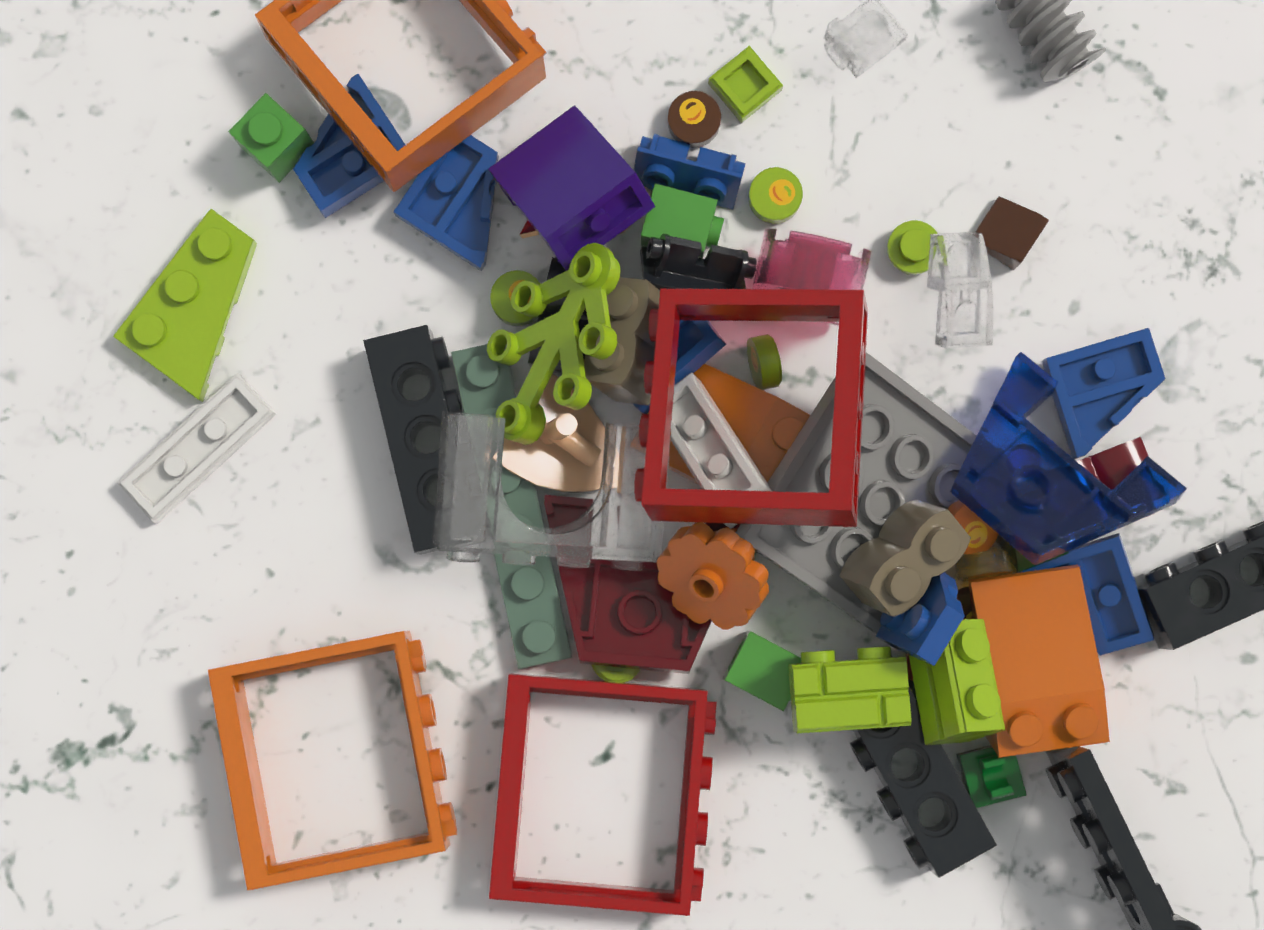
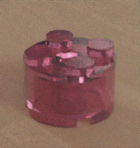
[752,228,872,326]

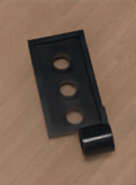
[1046,746,1202,930]

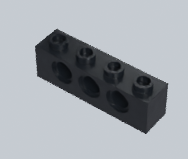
[363,325,489,555]
[1138,521,1264,650]
[849,655,997,878]

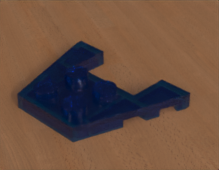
[950,352,1187,565]

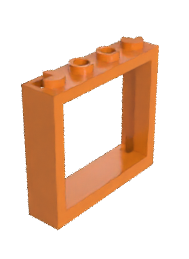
[255,0,546,192]
[208,631,457,891]

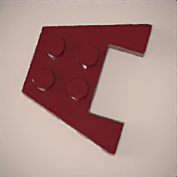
[544,495,740,674]

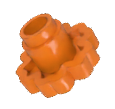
[657,522,769,630]

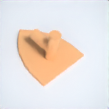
[489,374,620,492]

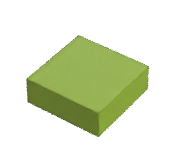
[708,45,783,123]

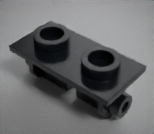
[640,233,757,290]

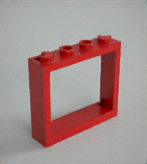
[634,289,868,527]
[489,673,717,916]

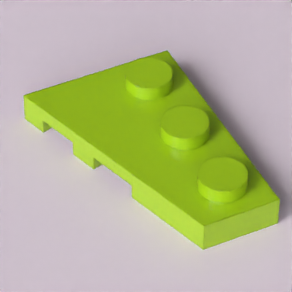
[113,209,257,402]

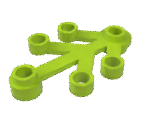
[487,243,620,445]

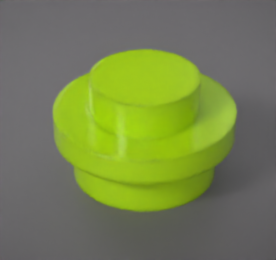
[887,220,942,275]

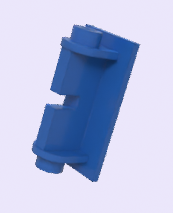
[633,134,746,210]

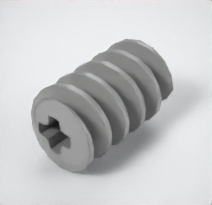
[995,0,1106,82]

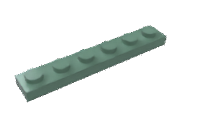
[451,344,572,669]

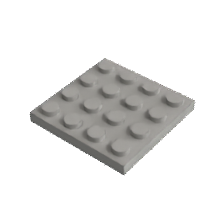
[736,352,1021,634]

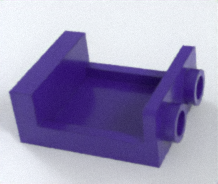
[488,105,655,271]

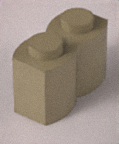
[584,277,660,406]
[840,499,971,617]

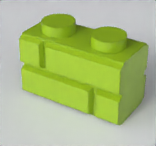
[909,619,1005,745]
[788,646,912,734]

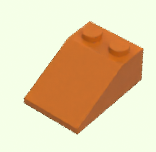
[628,364,810,485]
[968,565,1110,758]

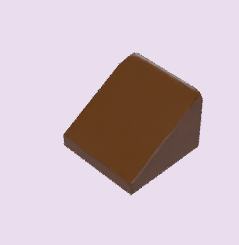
[969,196,1049,270]

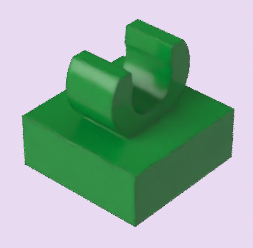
[956,745,1027,808]

